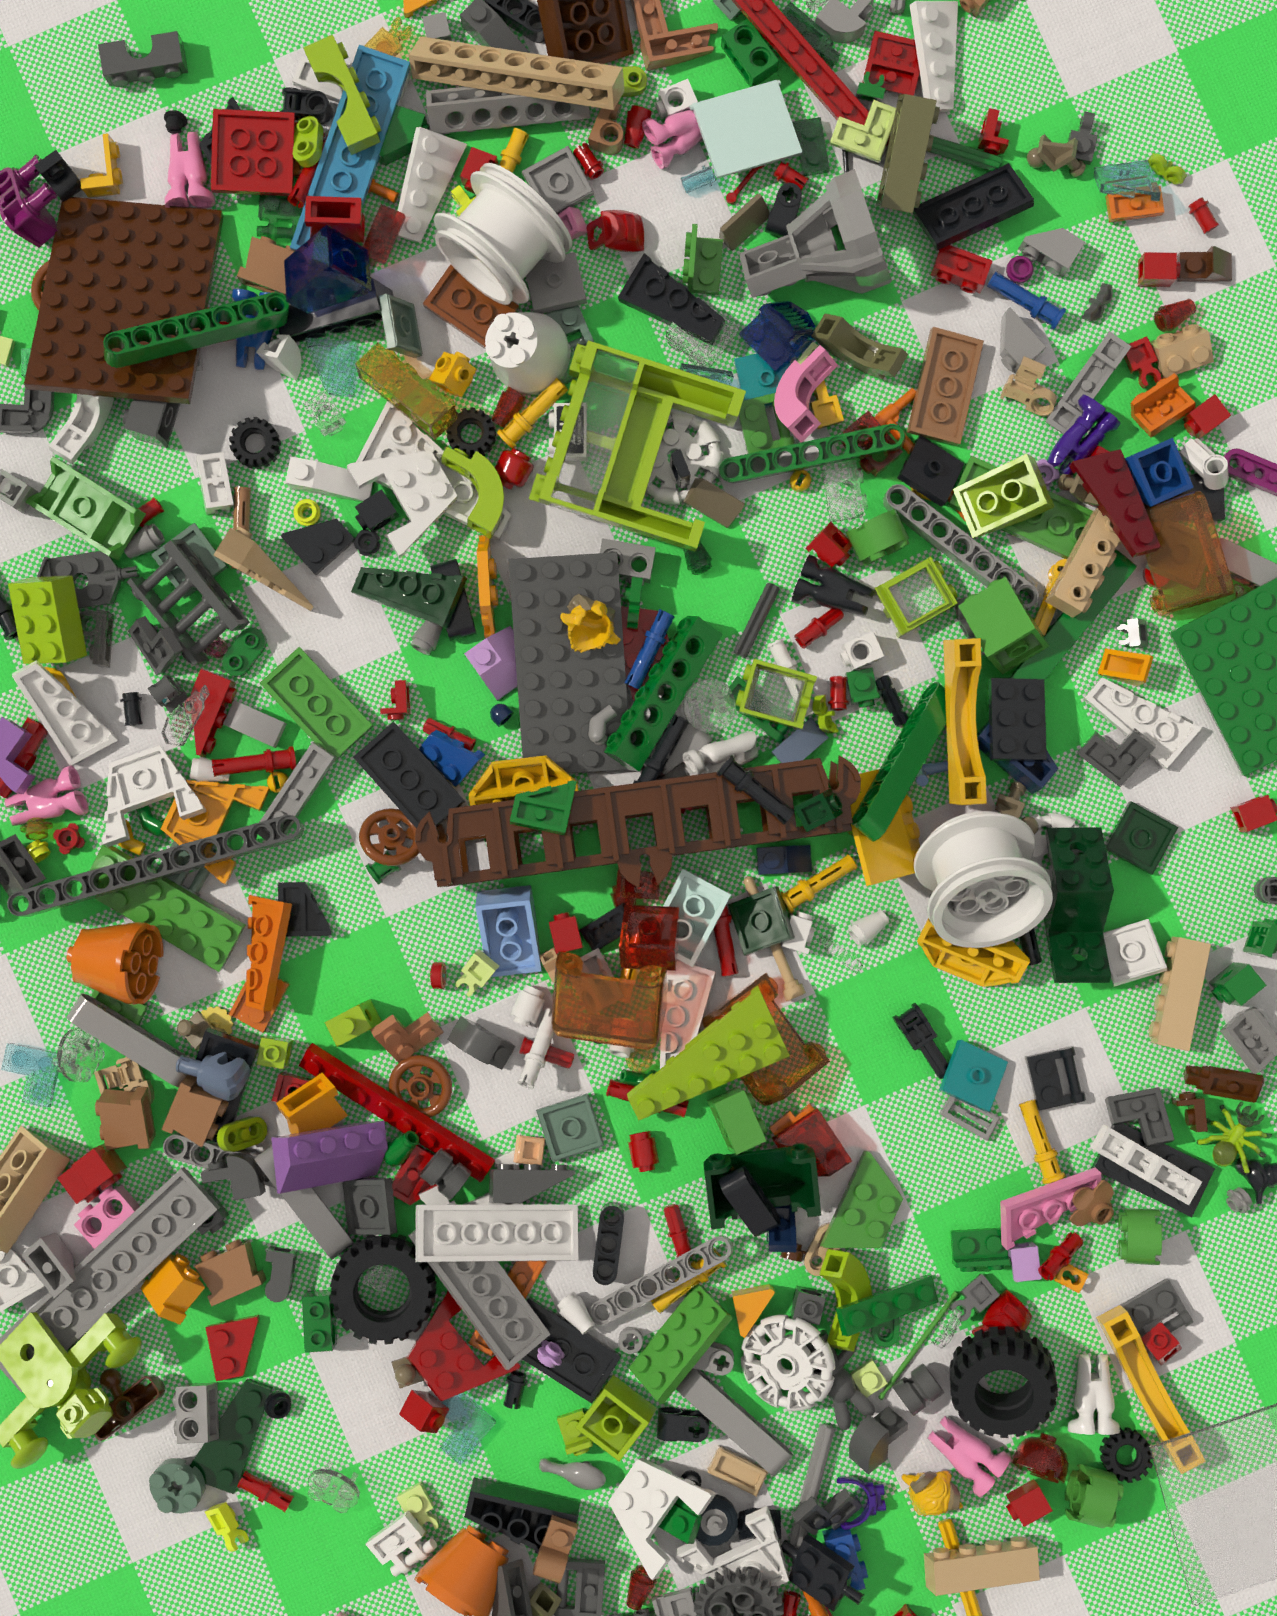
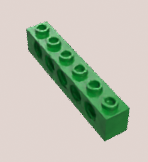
[604,616,723,772]

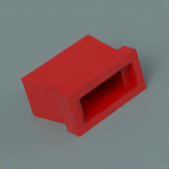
[305,196,365,243]

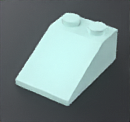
[645,869,731,967]

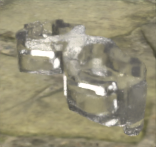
[931,1308,962,1349]

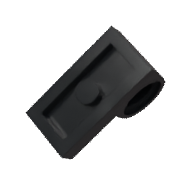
[34,150,82,202]

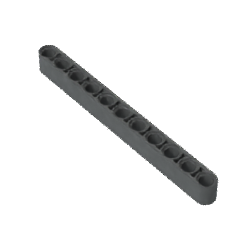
[7,815,304,917]

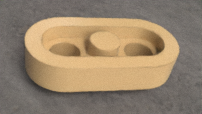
[803,1222,840,1276]

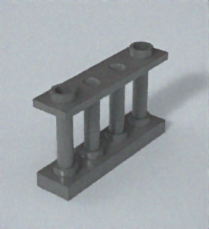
[127,539,250,666]

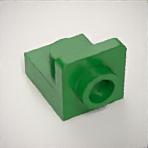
[845,667,880,708]

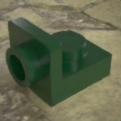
[794,789,843,832]

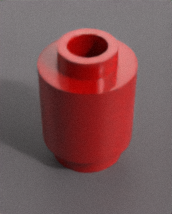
[628,1131,659,1172]

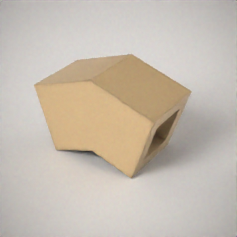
[539,948,568,983]

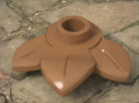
[1069,1180,1114,1226]

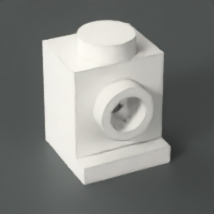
[781,911,815,954]

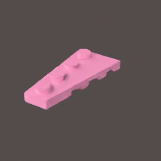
[1000,1167,1101,1251]

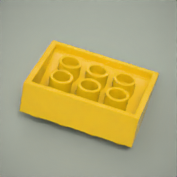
[850,769,920,886]

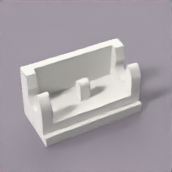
[196,452,234,515]

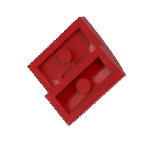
[862,31,920,96]

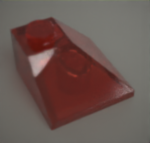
[772,1108,852,1177]

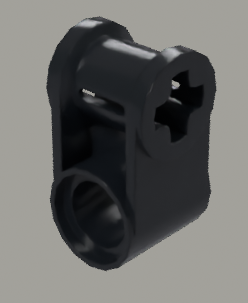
[280,87,333,124]
[765,183,802,237]
[657,1407,709,1442]

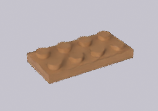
[907,327,984,446]

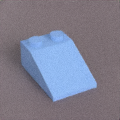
[475,885,542,977]

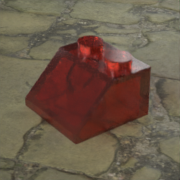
[619,905,680,971]

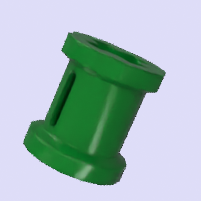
[365,850,401,885]

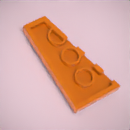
[245,895,292,1012]

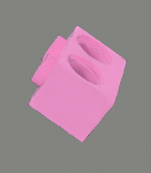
[74,1185,140,1249]

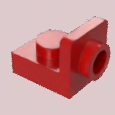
[977,108,1009,155]
[380,680,411,721]
[1141,1323,1182,1366]

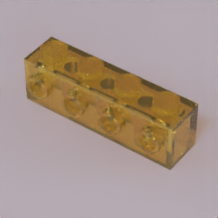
[355,343,458,440]

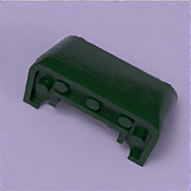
[703,1143,821,1230]

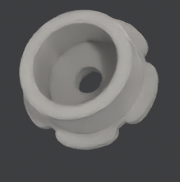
[1226,1187,1252,1214]

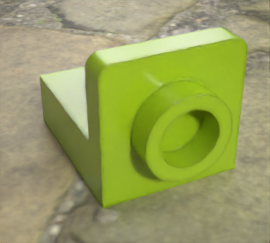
[557,1408,593,1456]

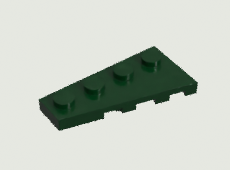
[351,567,467,629]
[190,1378,273,1494]

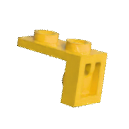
[80,133,123,198]

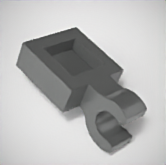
[1068,111,1098,165]

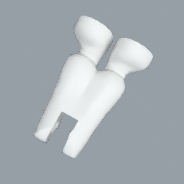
[683,731,758,776]
[1068,1354,1120,1435]

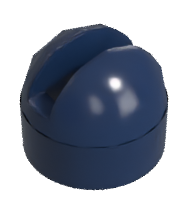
[490,704,514,727]

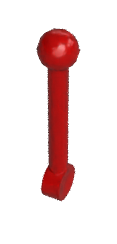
[726,165,765,205]

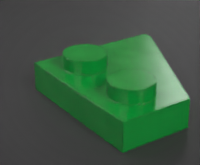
[510,780,577,835]

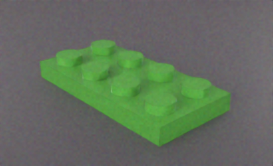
[260,647,373,762]
[629,1284,733,1404]

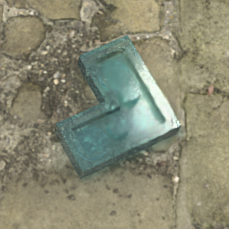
[1,1043,63,1108]
[440,1393,496,1465]

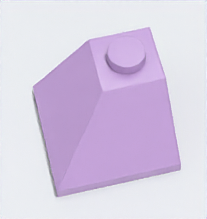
[464,626,517,701]

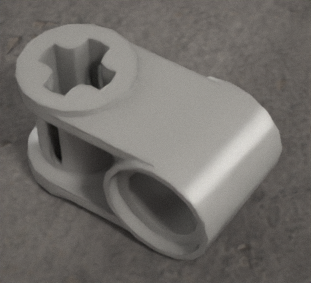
[693,1342,734,1376]

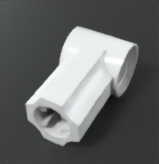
[1179,438,1229,490]

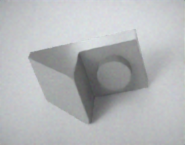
[0,468,38,514]

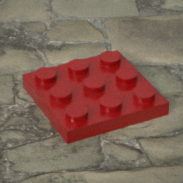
[211,109,296,196]

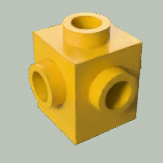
[429,351,477,397]

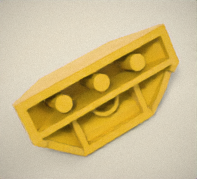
[469,755,579,806]
[917,918,1030,987]

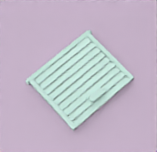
[689,80,802,179]

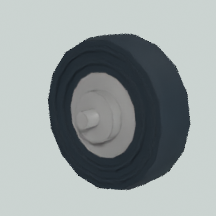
[696,1494,738,1546]

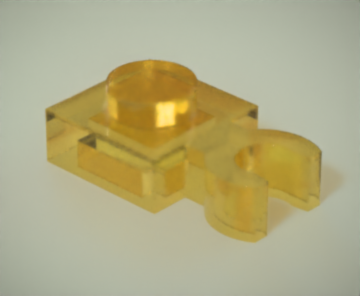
[364,17,412,57]

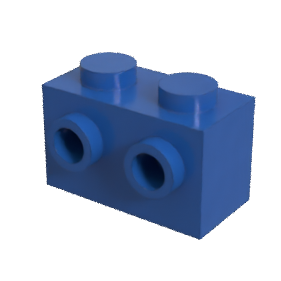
[822,1526,868,1590]

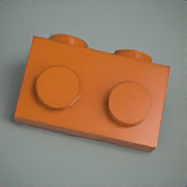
[1131,373,1195,438]

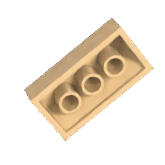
[0,1126,71,1253]

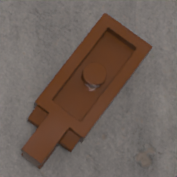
[1183,1065,1264,1103]

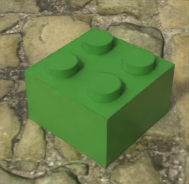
[707,1087,767,1155]

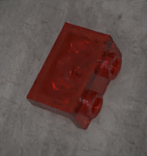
[360,204,406,267]

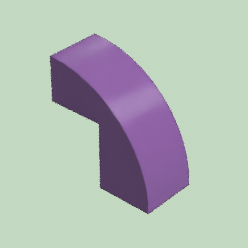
[0,717,36,794]

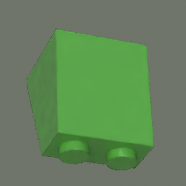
[958,577,1049,675]

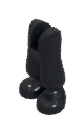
[791,554,875,616]

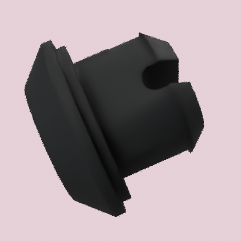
[164,110,188,134]

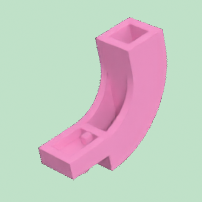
[774,345,838,443]

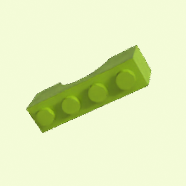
[303,34,382,155]

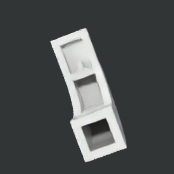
[49,394,114,464]

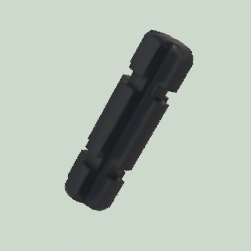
[875,675,908,727]

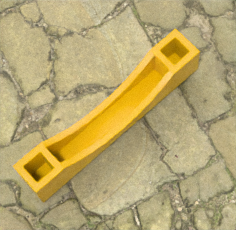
[943,638,987,805]
[1096,1305,1205,1473]

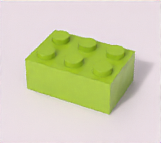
[8,575,87,664]

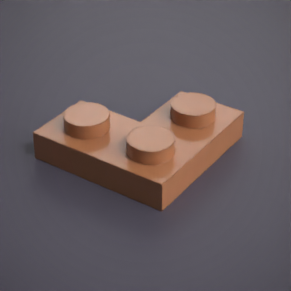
[370,1012,444,1063]

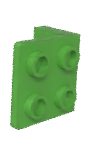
[682,224,723,295]

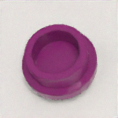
[1006,256,1034,283]

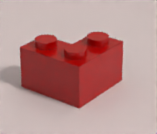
[57,1143,127,1204]

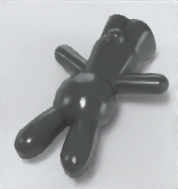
[806,1330,875,1430]

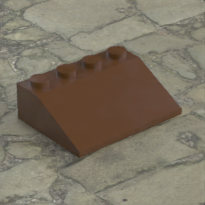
[537,0,634,64]

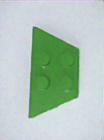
[820,1151,903,1248]

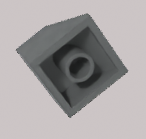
[122,399,181,448]

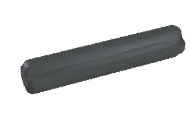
[734,583,780,658]

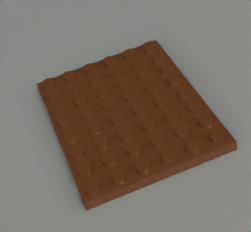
[24,197,224,404]

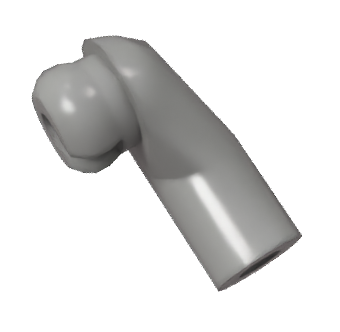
[588,705,617,746]

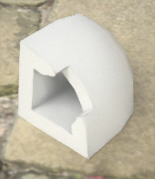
[256,335,302,380]

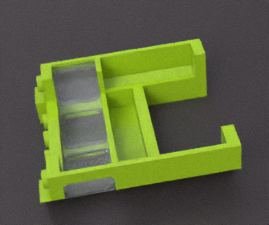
[529,340,746,552]

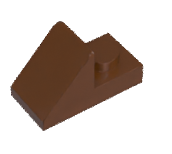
[1177,246,1232,282]

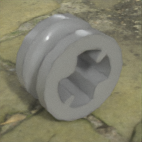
[618,1327,643,1354]

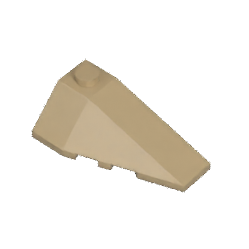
[214,526,314,611]

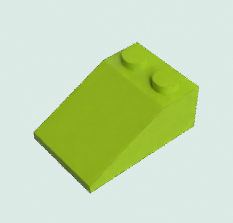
[953,454,1055,539]

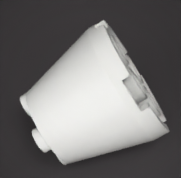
[485,312,571,395]

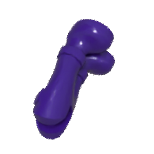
[1047,394,1121,475]

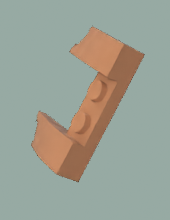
[631,0,718,71]

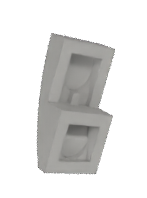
[223,700,287,748]

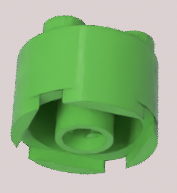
[846,509,910,566]
[1117,1208,1162,1265]
[1065,1464,1124,1528]

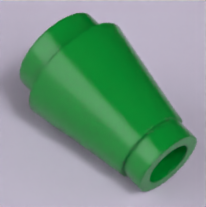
[383,1131,419,1166]

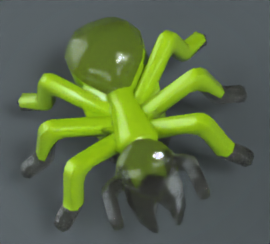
[1197,1102,1272,1175]

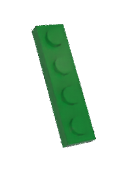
[836,1275,938,1337]

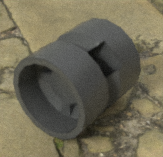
[419,1148,472,1200]
[892,1363,944,1416]

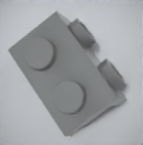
[1220,1007,1277,1074]

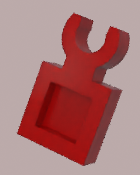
[1124,336,1161,389]

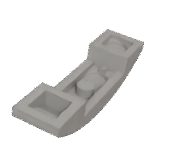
[1045,331,1131,434]

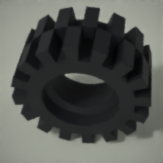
[446,407,496,458]
[229,417,281,469]
[1100,1427,1154,1483]

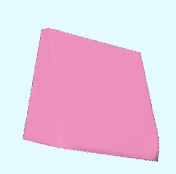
[557,207,587,240]

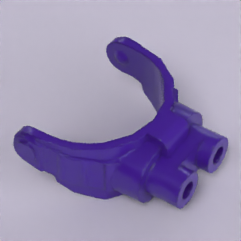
[837,1476,886,1530]

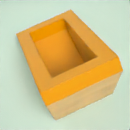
[1098,648,1153,687]
[732,1284,775,1338]

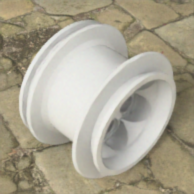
[434,163,572,305]
[914,811,1053,948]

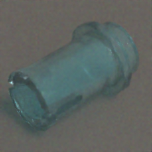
[680,165,716,194]

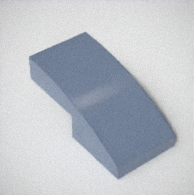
[771,718,829,763]

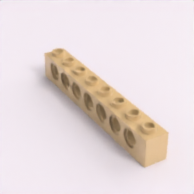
[409,36,624,110]

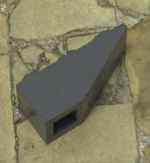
[489,1164,575,1203]

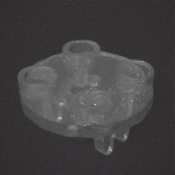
[683,679,736,733]
[51,1027,105,1082]
[307,1461,360,1513]

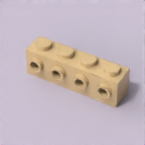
[1045,508,1122,618]
[1149,937,1211,1051]
[924,1536,1040,1596]

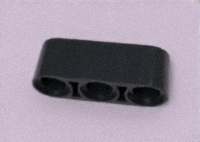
[483,0,545,43]
[430,559,476,641]
[719,1166,781,1237]
[593,1202,624,1285]

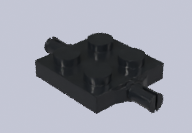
[781,1534,865,1612]

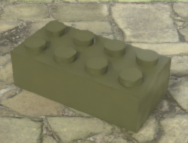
[876,94,940,213]

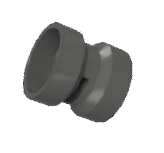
[1254,877,1277,904]

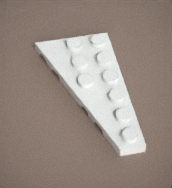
[356,399,511,541]

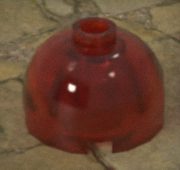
[1011,1433,1069,1484]

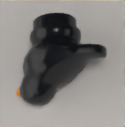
[1234,1156,1277,1204]

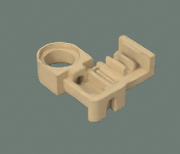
[1000,356,1057,416]
[94,1057,155,1104]

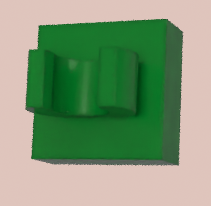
[856,71,886,103]

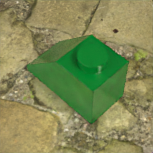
[379,105,430,166]

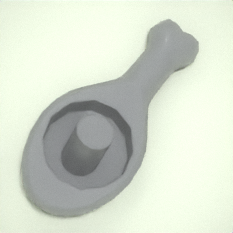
[539,1458,606,1490]

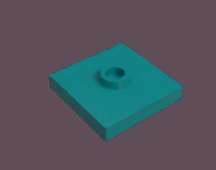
[734,347,790,408]
[939,1040,1008,1112]

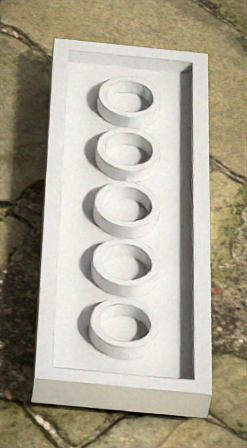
[415,1205,579,1262]

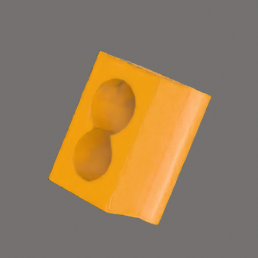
[1054,1264,1089,1293]

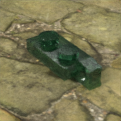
[782,2,840,68]

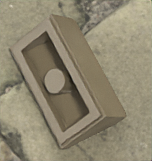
[719,193,770,251]
[683,478,745,528]

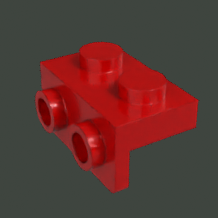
[930,245,992,294]

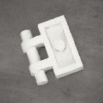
[366,1511,437,1577]

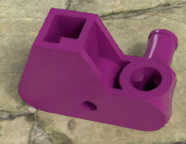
[0,154,58,248]

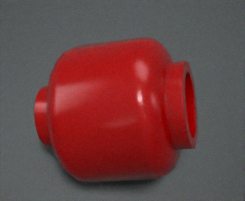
[495,448,534,490]

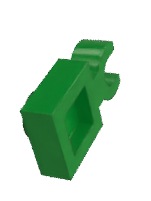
[624,577,643,629]

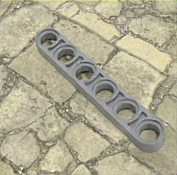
[590,1235,734,1325]

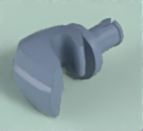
[176,1052,250,1101]

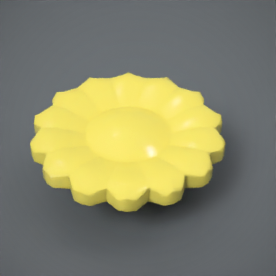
[201,1006,234,1035]

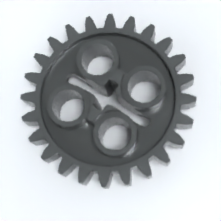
[694,1568,784,1616]

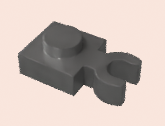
[949,1274,1000,1322]

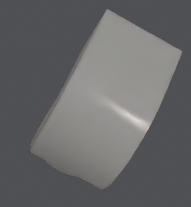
[814,0,874,43]

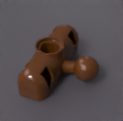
[94,1368,165,1441]

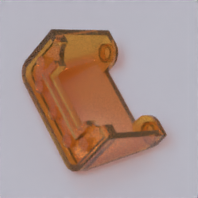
[1145,491,1234,616]
[551,951,667,1050]
[702,973,830,1106]

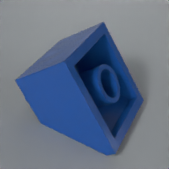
[1125,438,1194,507]

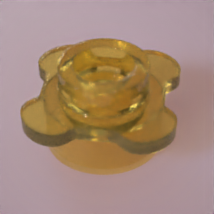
[20,818,53,840]

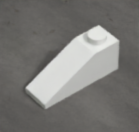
[285,456,373,502]

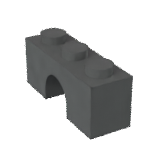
[98,31,188,87]

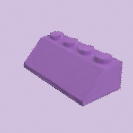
[271,1121,388,1194]

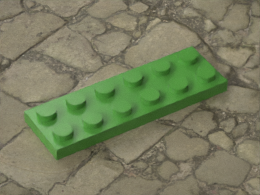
[948,456,1093,559]
[80,845,246,972]

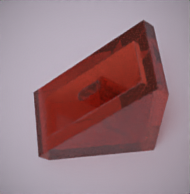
[616,870,660,900]

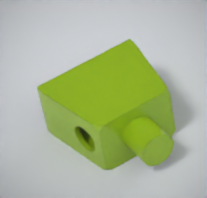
[324,999,382,1047]

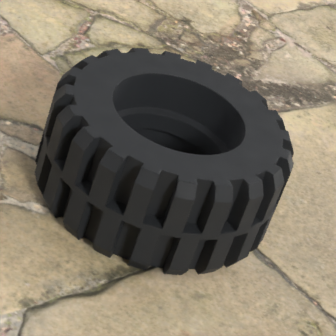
[330,1234,437,1345]
[950,1326,1058,1438]

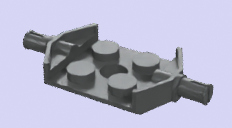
[37,551,139,608]

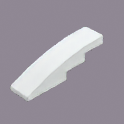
[1090,1124,1202,1205]

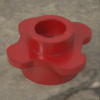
[53,823,85,854]

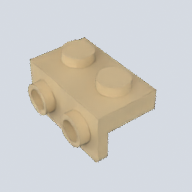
[1150,324,1214,379]

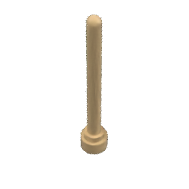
[744,876,806,1001]

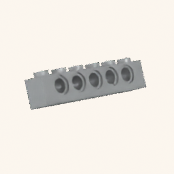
[426,87,590,135]

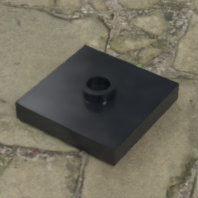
[897,435,965,507]

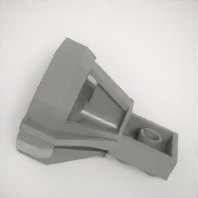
[739,169,892,298]

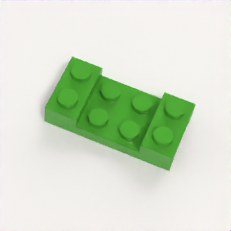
[26,456,146,560]

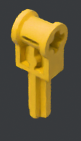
[1034,559,1067,636]

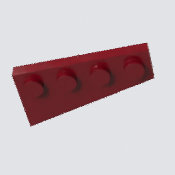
[1069,449,1161,558]

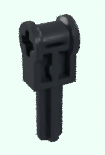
[892,1003,948,1079]

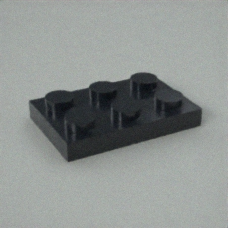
[988,678,1047,762]

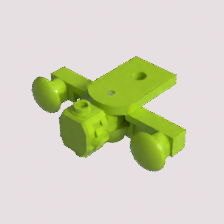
[0,1312,142,1469]

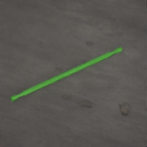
[878,1291,959,1400]

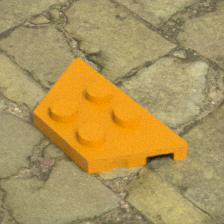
[477,535,499,638]

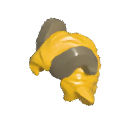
[560,594,621,653]
[901,1470,963,1517]

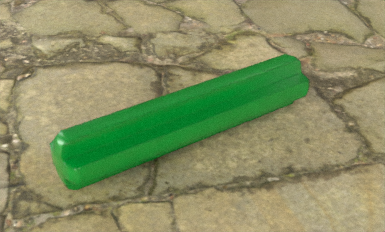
[930,136,1002,171]

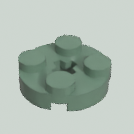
[149,1458,205,1513]

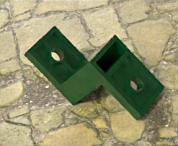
[1044,827,1114,983]

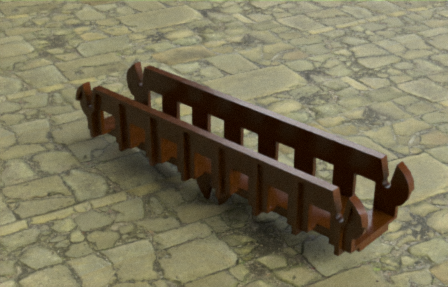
[415,755,861,888]

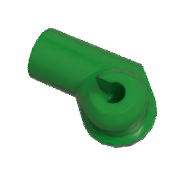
[136,805,165,836]
[620,1069,657,1086]

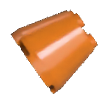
[66,922,163,1005]
[414,1525,509,1616]

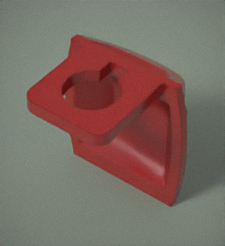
[586,210,644,252]
[972,1289,1032,1335]

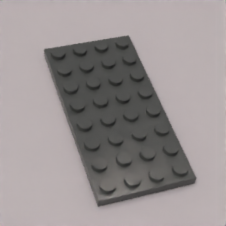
[508,552,628,774]

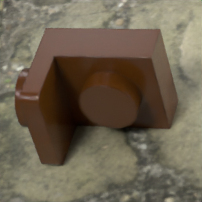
[1171,1092,1208,1132]

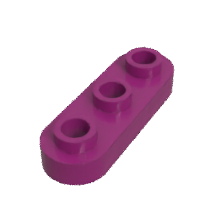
[1223,448,1277,496]

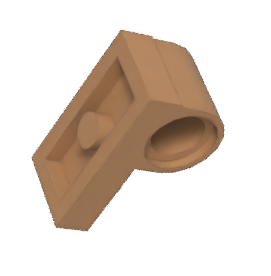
[588,102,624,155]
[533,1515,578,1584]

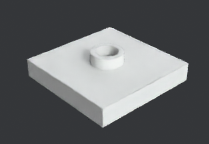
[1103,919,1167,987]

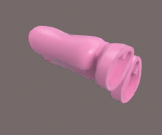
[642,109,703,169]
[164,131,215,209]
[4,765,89,826]
[928,1416,1011,1497]

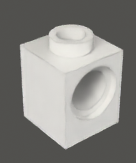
[655,79,698,118]
[839,631,884,671]

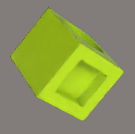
[256,1035,293,1069]

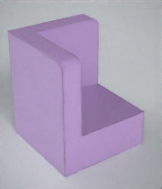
[1008,1242,1042,1282]

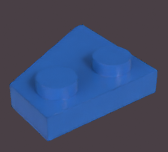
[419,730,485,787]

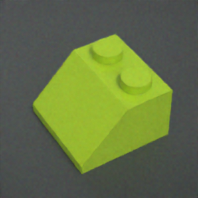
[575,1375,657,1461]

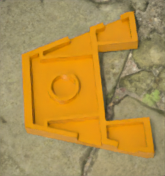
[161,780,270,885]

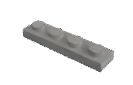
[258,742,337,847]

